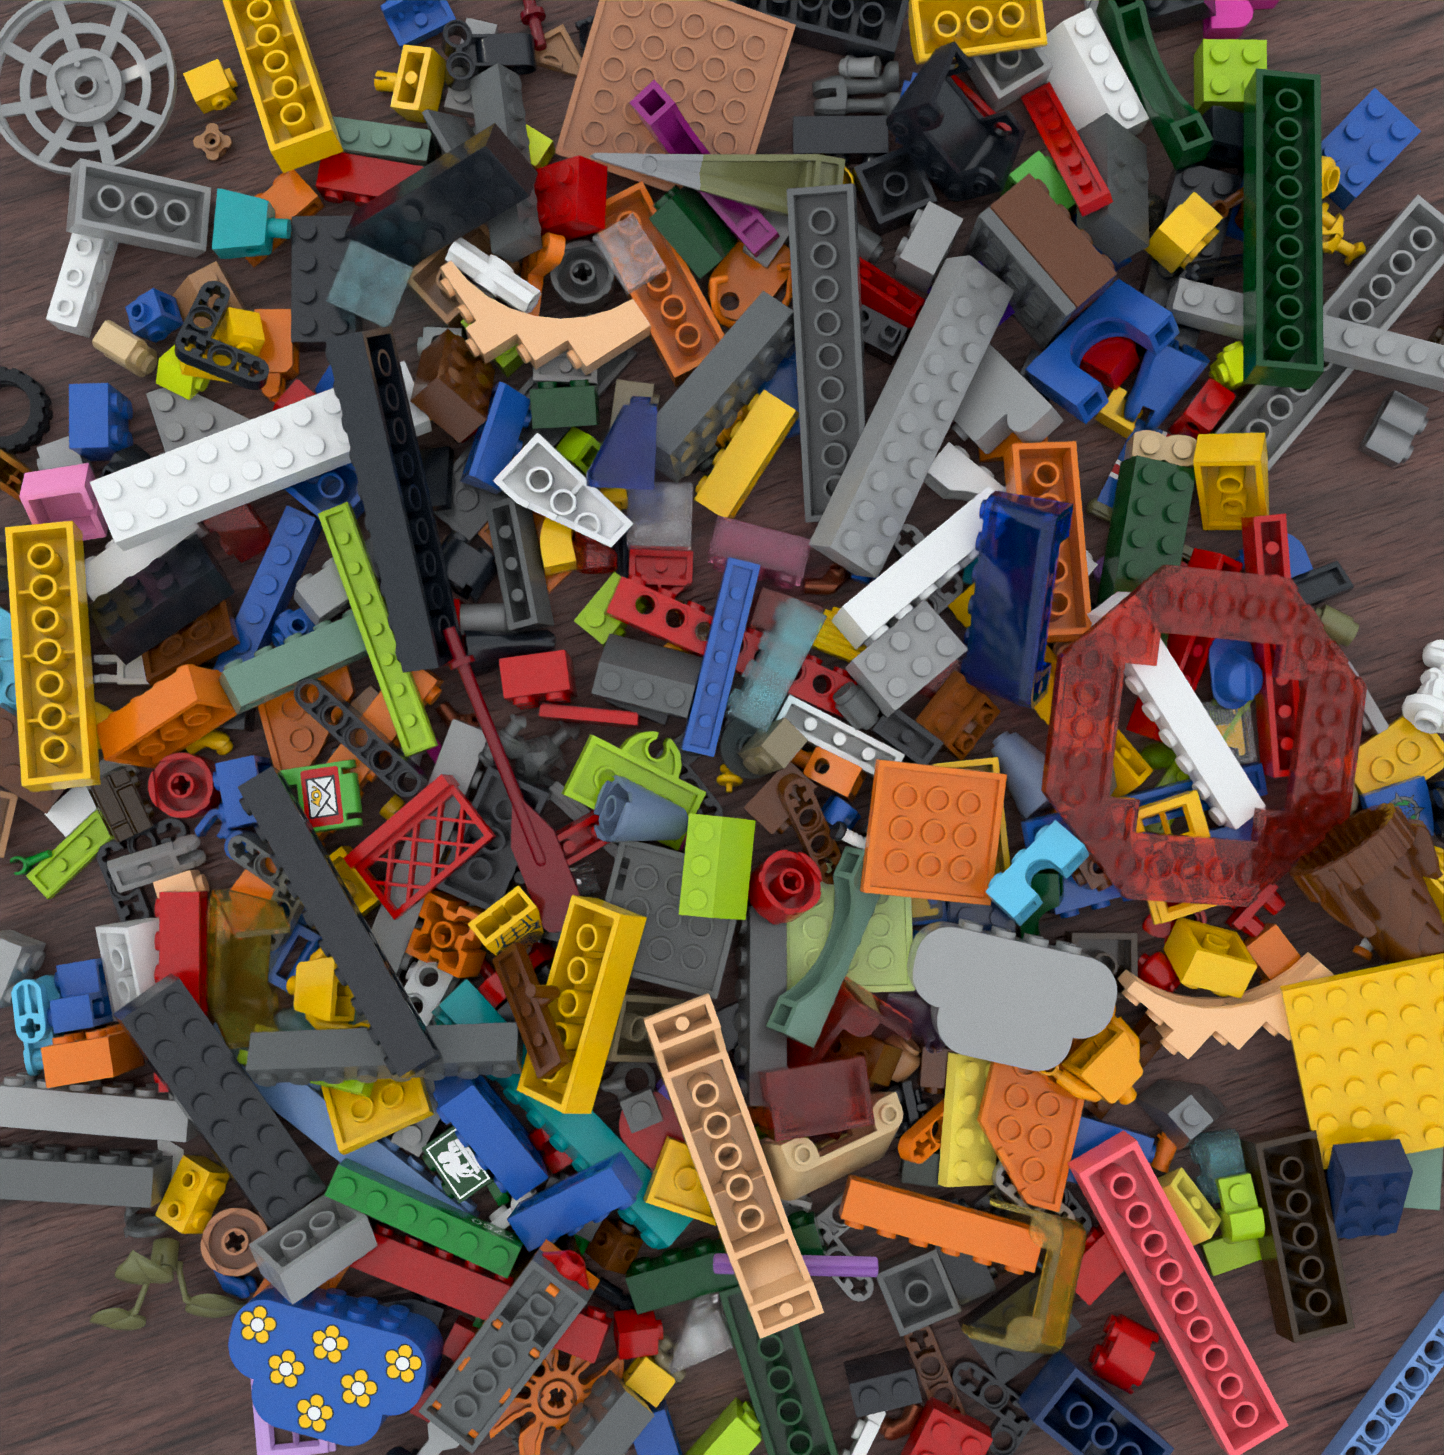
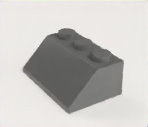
[591,633,703,720]

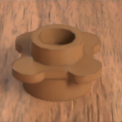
[193,123,232,161]

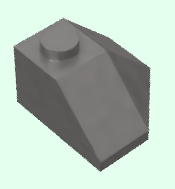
[1135,1079,1227,1150]

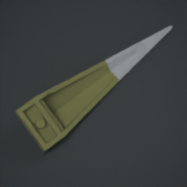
[590,153,845,217]

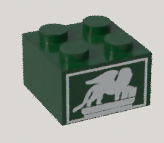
[422,1124,495,1204]

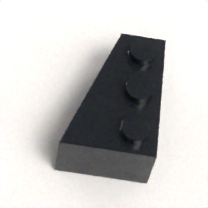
[1194,106,1244,174]

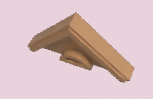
[535,24,582,77]

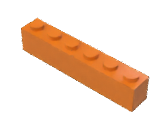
[839,1174,1045,1275]

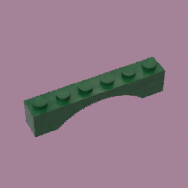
[1096,0,1213,170]

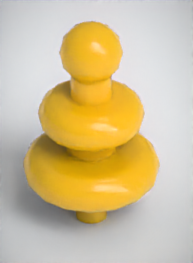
[716,764,743,793]

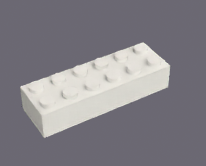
[831,486,1014,650]

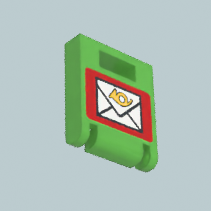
[279,760,363,833]

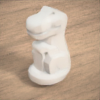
[1401,640,1444,734]

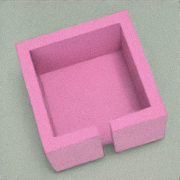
[19,463,108,541]

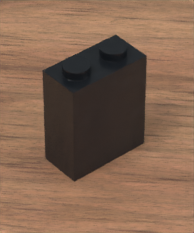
[844,1347,922,1418]

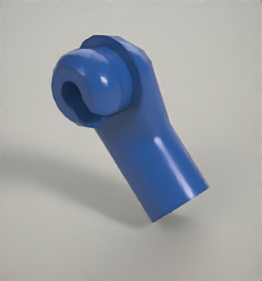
[213,1270,258,1299]

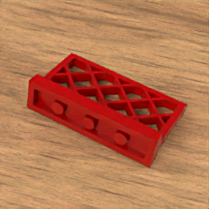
[343,774,496,920]

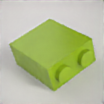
[684,1397,762,1455]

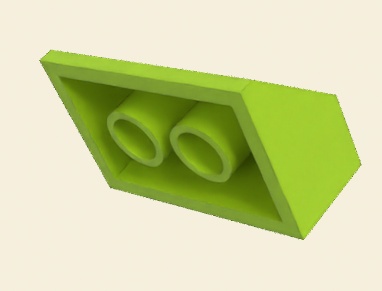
[679,813,756,920]

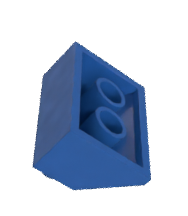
[460,381,532,494]

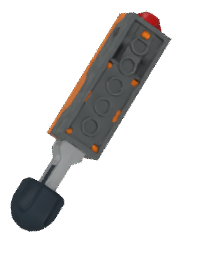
[386,1239,600,1455]

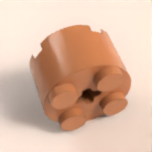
[200,1207,270,1276]

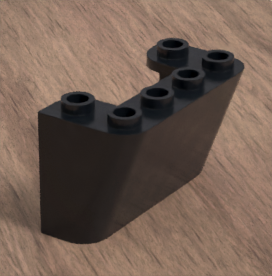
[886,41,1026,202]

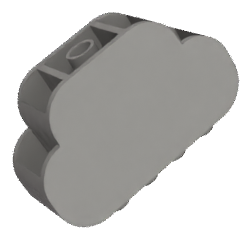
[907,918,1117,1071]

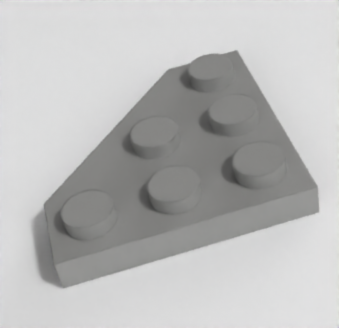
[146,387,250,453]

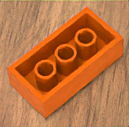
[96,664,237,769]

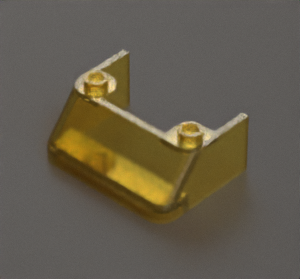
[208,889,290,1049]
[961,1198,1087,1354]

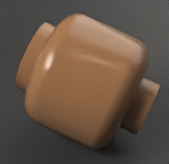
[885,1034,921,1082]

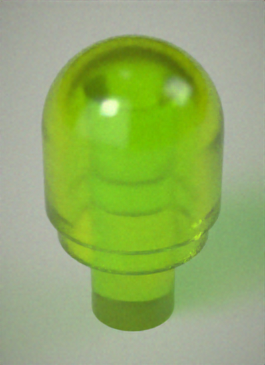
[1139,743,1176,770]

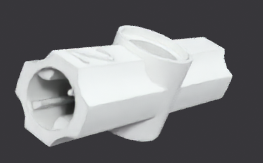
[445,237,541,314]

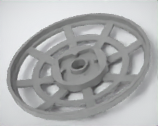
[0,0,177,176]

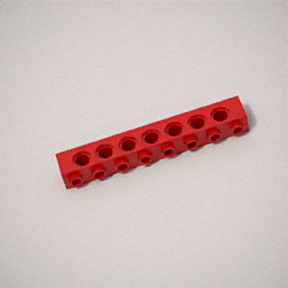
[604,574,858,718]

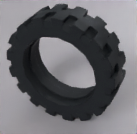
[0,367,53,455]

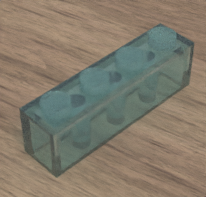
[727,598,827,733]

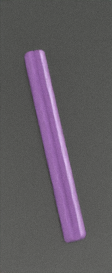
[713,1253,879,1277]

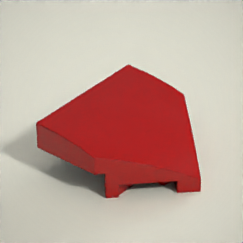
[629,549,693,604]

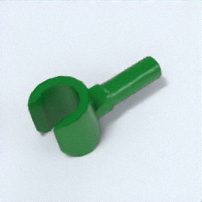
[10,849,52,875]

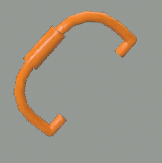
[710,261,793,329]

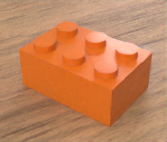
[41,1024,145,1088]

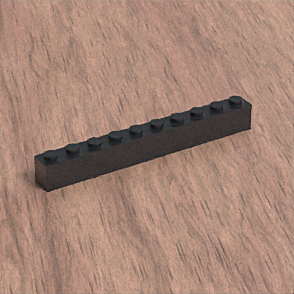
[238,766,443,1079]

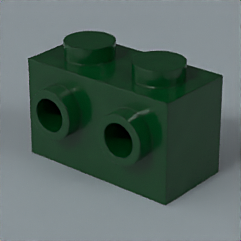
[530,379,600,429]

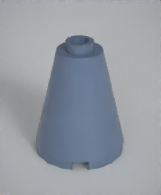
[991,731,1073,820]
[594,775,689,842]

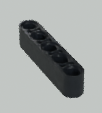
[294,679,428,797]

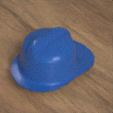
[1209,631,1264,709]

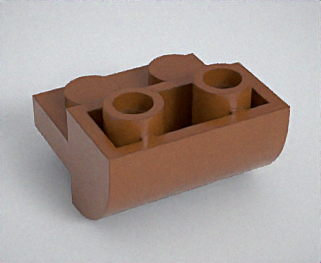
[915,670,1001,761]

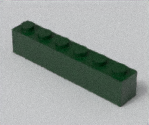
[625,1211,826,1315]

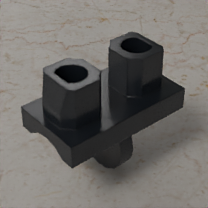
[877,1080,934,1139]

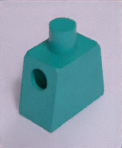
[212,188,292,259]

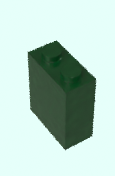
[649,185,739,279]

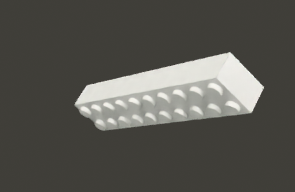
[90,361,432,551]

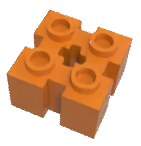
[405,891,486,978]

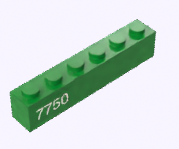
[324,1158,523,1279]

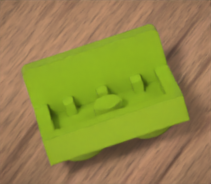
[574,571,647,647]

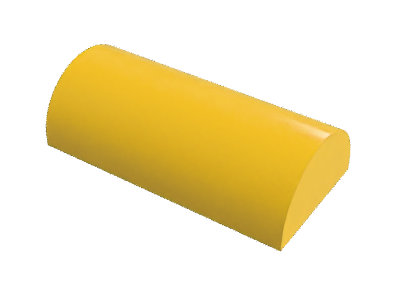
[909,0,1048,65]

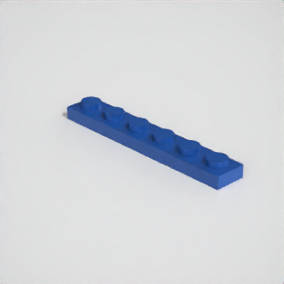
[681,557,761,757]

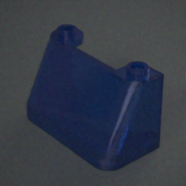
[586,396,657,490]

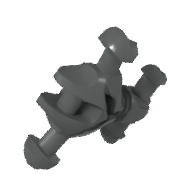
[478,714,580,786]

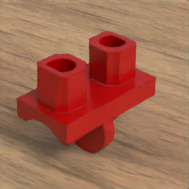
[1224,880,1286,938]

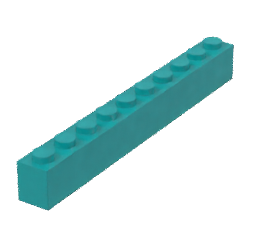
[431,979,694,1250]

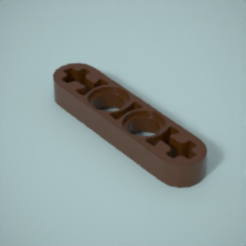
[777,773,842,885]
[904,1325,967,1416]

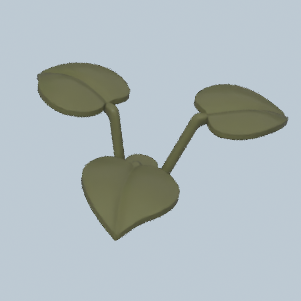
[89,1238,247,1331]

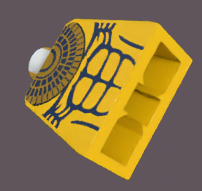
[468,885,544,956]

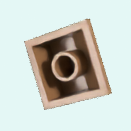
[173,261,246,329]

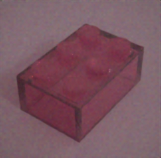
[708,516,811,589]

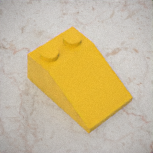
[1193,432,1269,530]

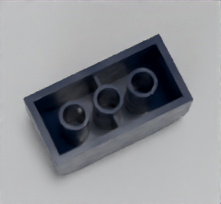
[1017,1348,1174,1455]

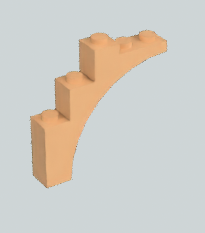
[440,261,651,376]
[1117,952,1334,1059]

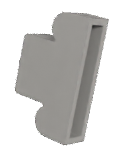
[952,343,1064,454]

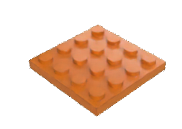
[860,759,1007,906]

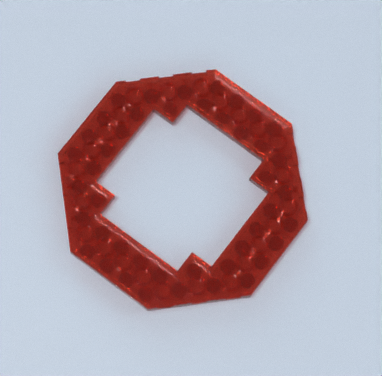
[1041,564,1367,907]

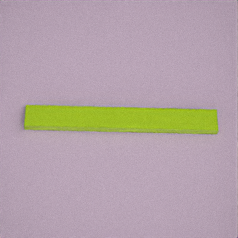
[318,502,438,757]

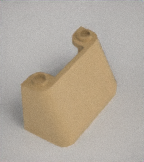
[759,1092,903,1201]

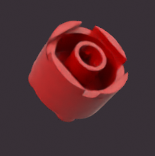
[148,753,221,818]
[748,850,822,925]
[1088,1314,1159,1395]

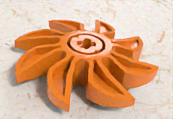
[489,1348,624,1455]

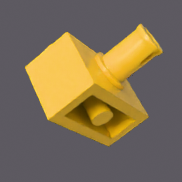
[374,45,447,123]

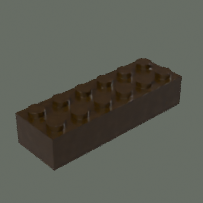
[1238,1125,1355,1343]

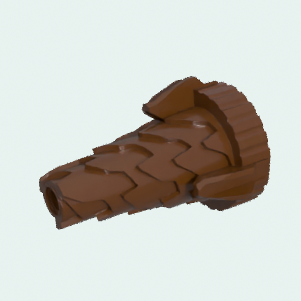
[1288,803,1444,964]

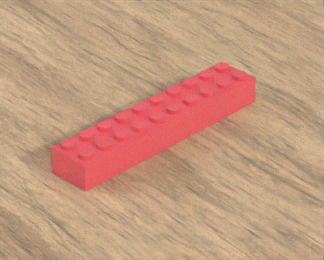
[1067,1130,1289,1455]

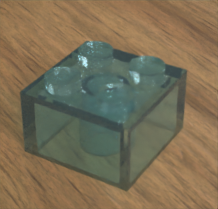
[327,240,415,327]

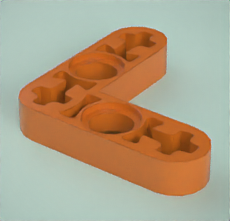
[521,232,565,316]

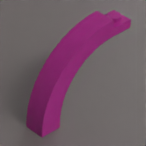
[629,80,780,258]

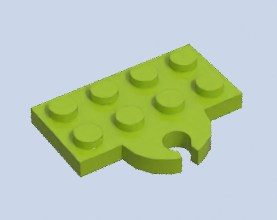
[561,731,706,851]

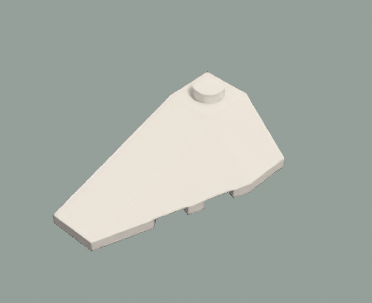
[493,433,634,547]

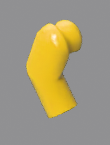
[186,729,233,755]

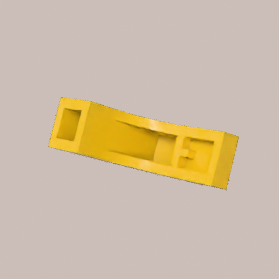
[540,481,628,576]

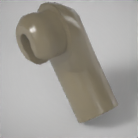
[653,1333,686,1383]

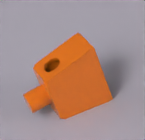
[790,746,867,803]

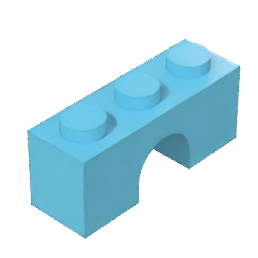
[985,820,1089,926]

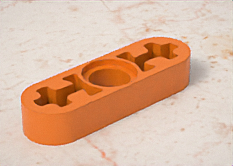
[898,1098,945,1164]

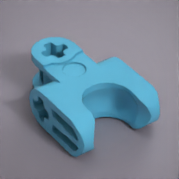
[11,975,65,1076]

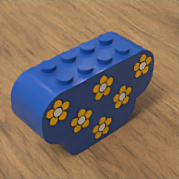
[228,1284,443,1446]

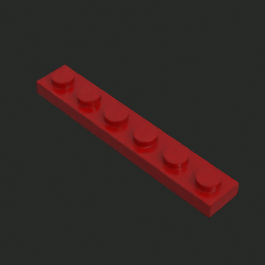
[1021,82,1113,217]

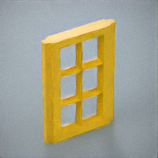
[1121,790,1229,925]

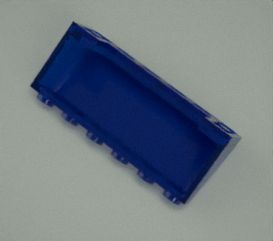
[960,491,1073,709]

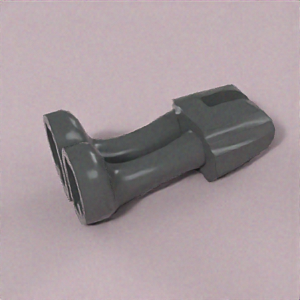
[812,61,901,116]

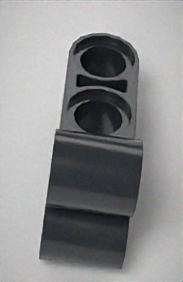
[441,20,537,91]

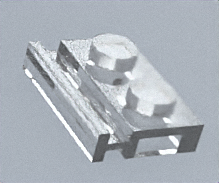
[593,213,667,295]

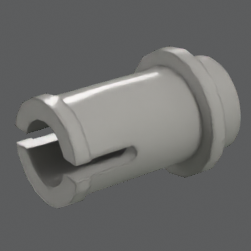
[839,55,881,79]

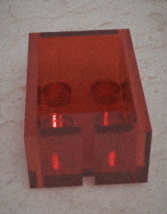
[758,1055,875,1142]

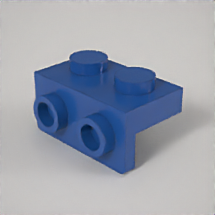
[380,0,456,51]

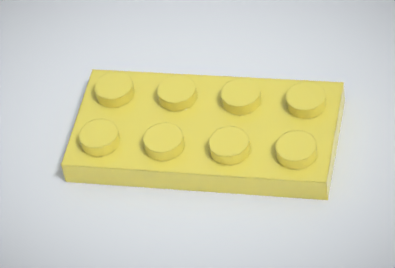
[938,1052,997,1187]

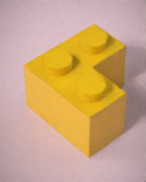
[1144,192,1223,274]
[179,307,265,383]

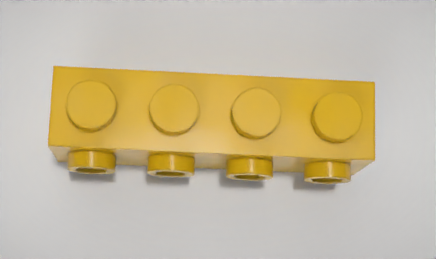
[694,390,799,522]

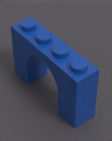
[1025,278,1180,424]

